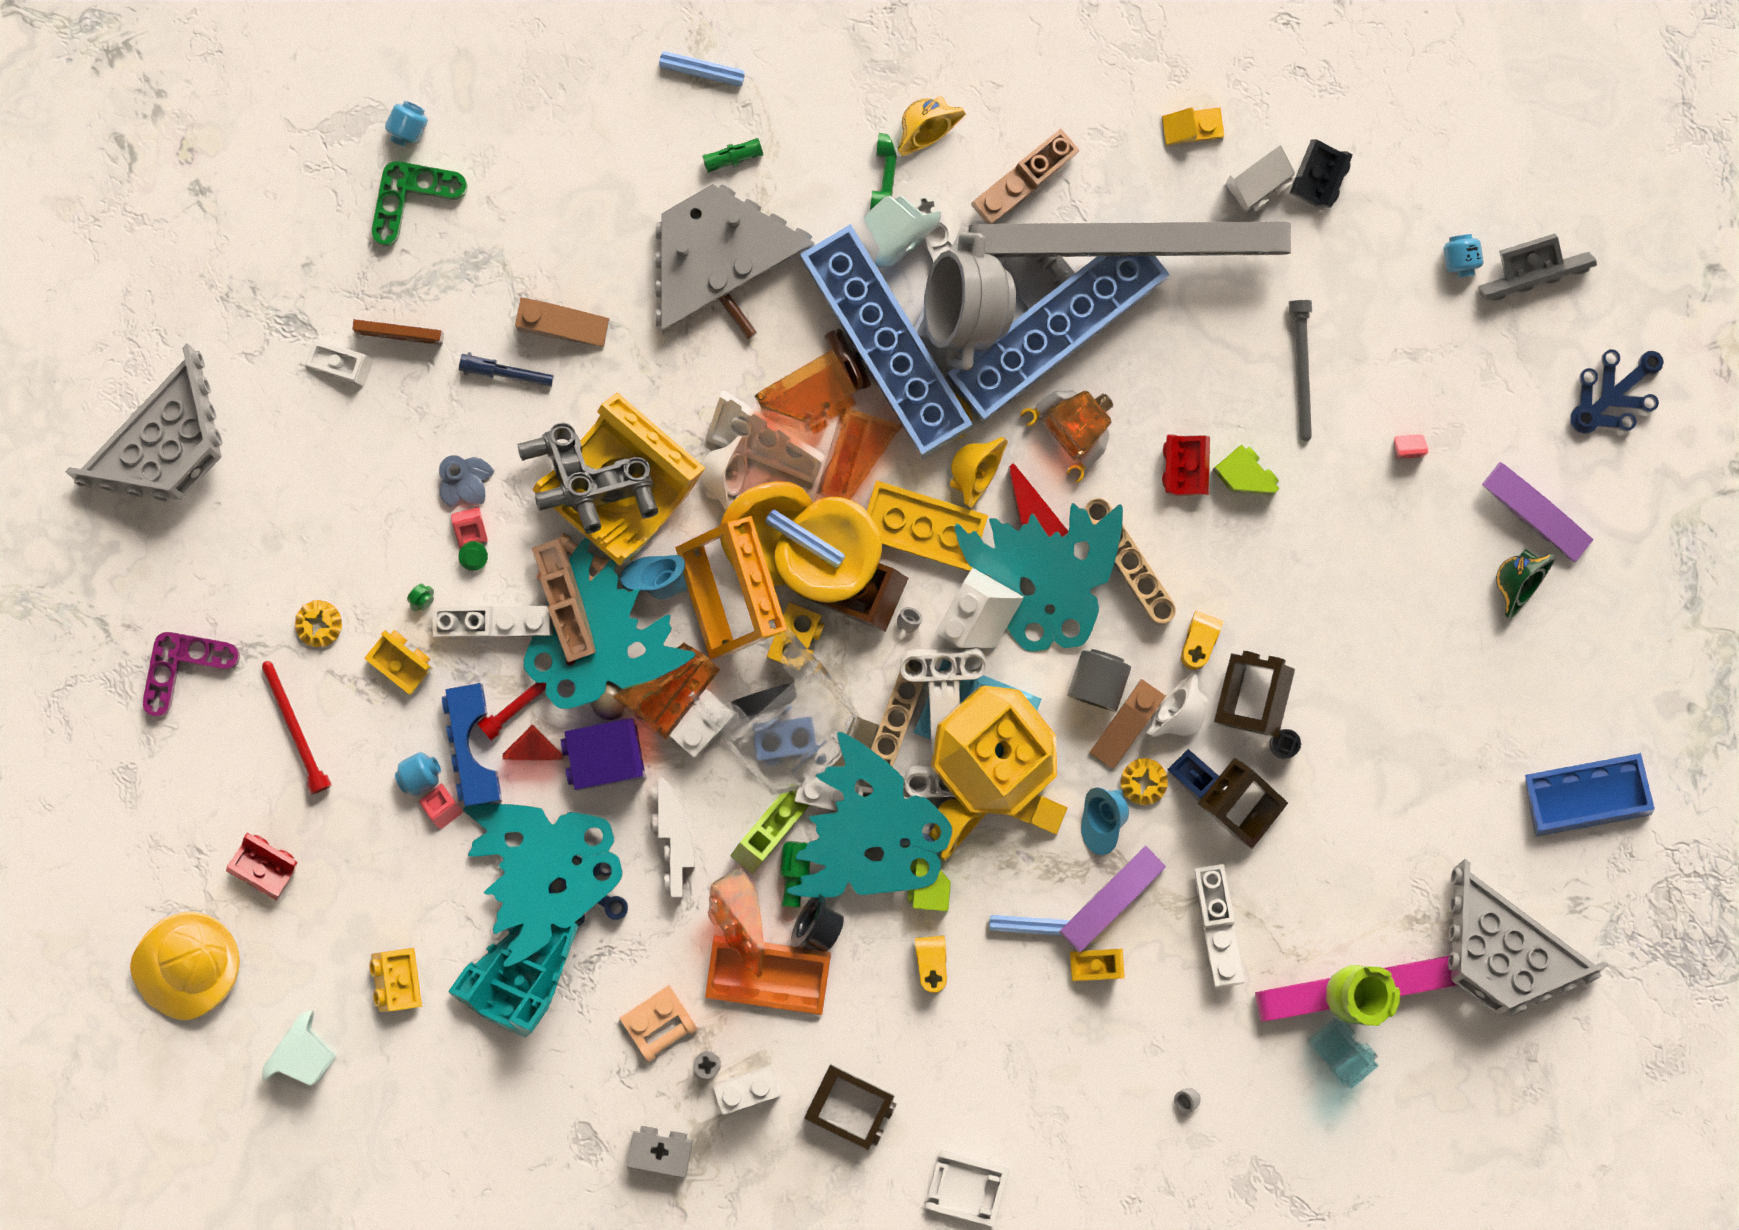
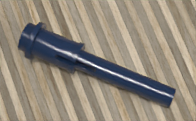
[459,352,554,387]

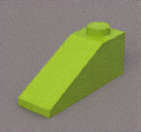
[730,783,810,875]

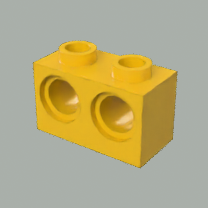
[766,602,825,672]

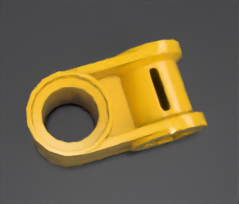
[1181,611,1223,670]
[915,935,947,993]

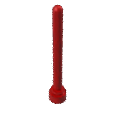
[477,659,576,742]
[262,661,332,795]

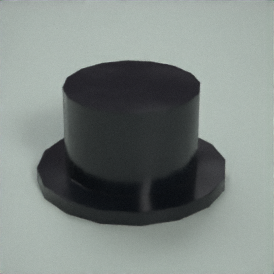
[791,894,844,952]

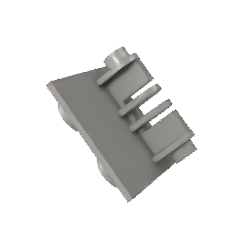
[1002,257,1075,309]

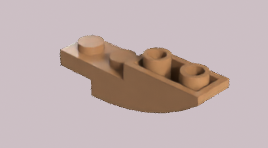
[971,129,1080,224]

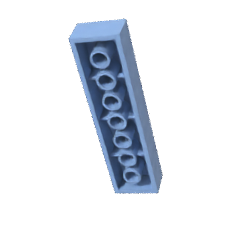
[800,224,973,459]
[947,256,1170,423]

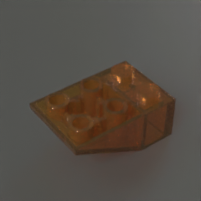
[707,867,765,979]

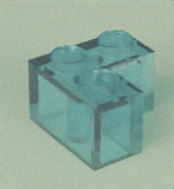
[1306,1018,1379,1089]

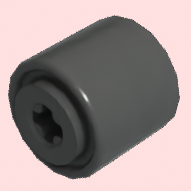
[1067,649,1131,712]

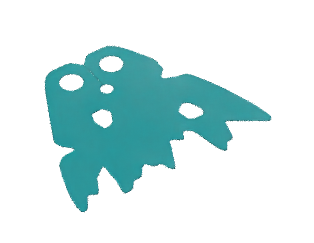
[955,503,1123,651]
[523,537,695,709]
[787,731,952,897]
[463,804,623,967]

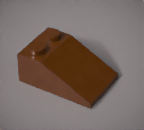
[799,563,909,632]

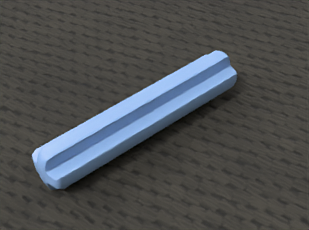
[659,51,745,86]
[765,510,845,568]
[989,915,1069,936]

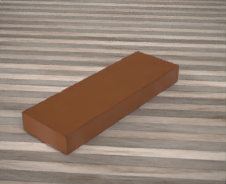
[352,319,444,345]

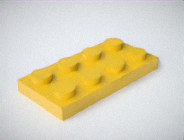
[866,480,989,572]

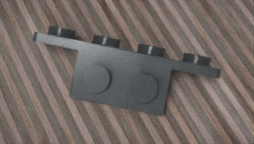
[1478,233,1597,301]

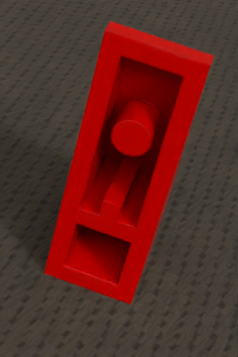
[1008,463,1068,537]

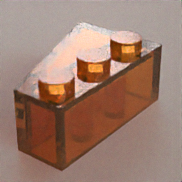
[816,408,903,500]
[613,642,720,739]

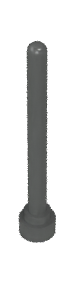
[1288,300,1312,442]

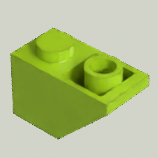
[1212,444,1280,495]
[907,858,951,911]

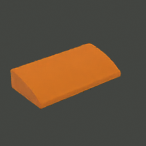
[705,935,831,1015]

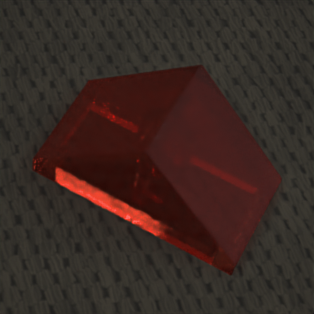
[502,724,564,761]

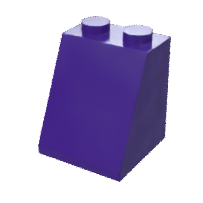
[560,718,646,791]

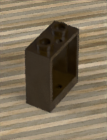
[1214,650,1295,738]
[1198,757,1288,849]
[804,1064,897,1150]

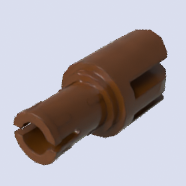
[824,329,871,395]

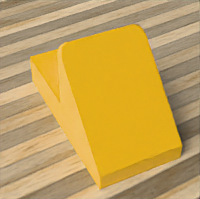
[1162,107,1224,146]
[1009,795,1068,835]
[1070,948,1125,981]

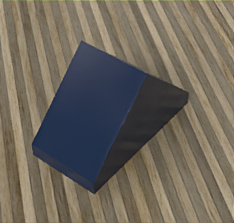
[1167,749,1219,802]

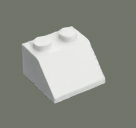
[1225,140,1295,212]
[652,676,735,759]

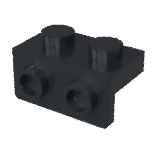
[1289,139,1353,208]

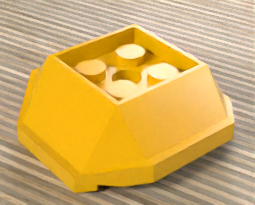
[930,686,1057,815]

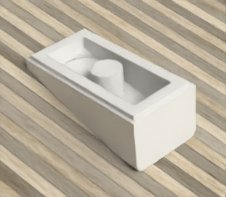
[305,339,373,386]

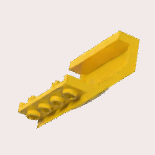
[532,393,705,566]

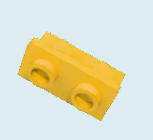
[369,948,422,1012]

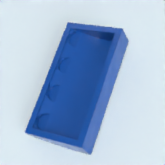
[1525,753,1655,837]

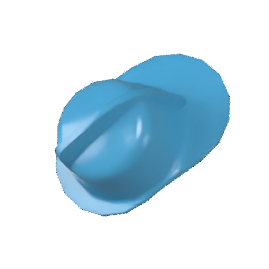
[620,555,687,600]
[1081,787,1129,855]

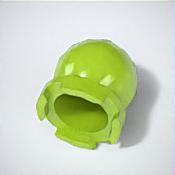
[1326,965,1400,1026]

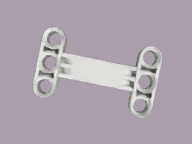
[900,648,987,798]

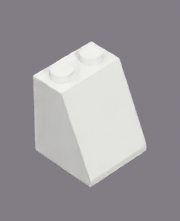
[935,568,1024,648]

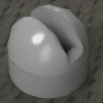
[897,607,922,633]
[1174,1088,1201,1114]

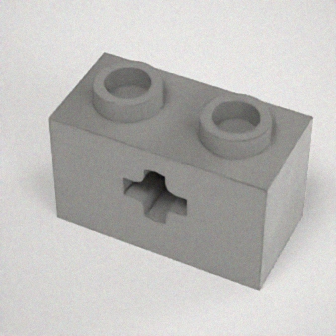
[627,1126,693,1177]

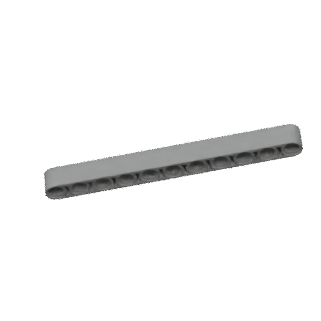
[968,222,1291,257]

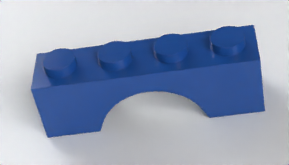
[442,683,502,807]

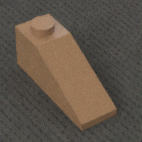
[515,297,609,347]
[1089,679,1166,770]

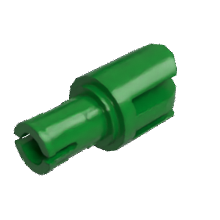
[780,841,811,908]

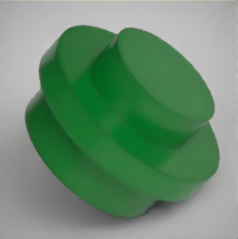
[458,541,488,571]
[407,583,434,611]

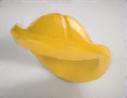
[720,481,813,586]
[775,497,882,602]
[130,912,240,1020]

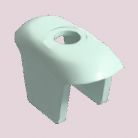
[864,196,941,268]
[262,1010,336,1085]

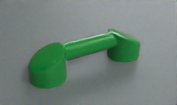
[870,133,897,210]

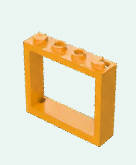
[675,516,787,659]

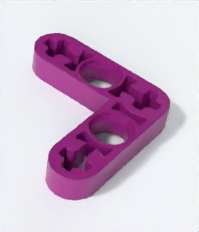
[143,632,240,717]

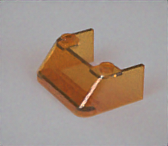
[754,350,856,435]

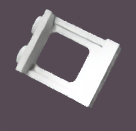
[713,1065,781,1115]

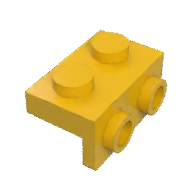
[364,630,433,695]

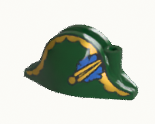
[1496,549,1557,620]

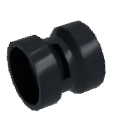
[1269,729,1301,759]

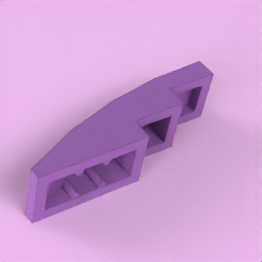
[1481,462,1594,562]
[1059,846,1166,953]

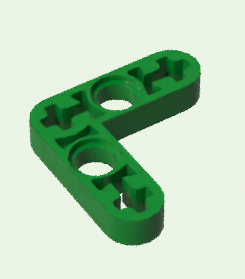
[372,161,468,246]

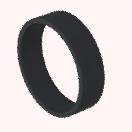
[731,683,798,719]

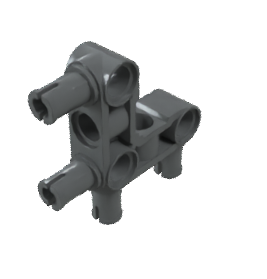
[517,422,658,534]

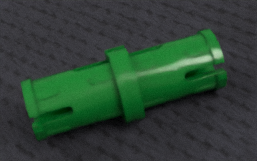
[702,138,764,173]

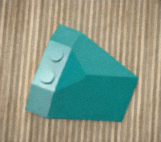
[448,922,579,1038]

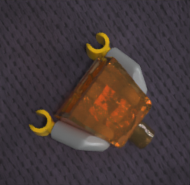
[1020,390,1113,482]

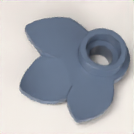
[439,455,494,508]

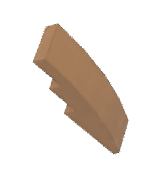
[531,537,596,662]

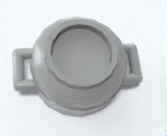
[924,232,1016,370]

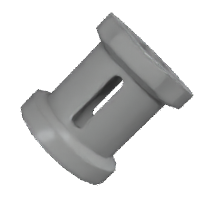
[693,1051,721,1079]

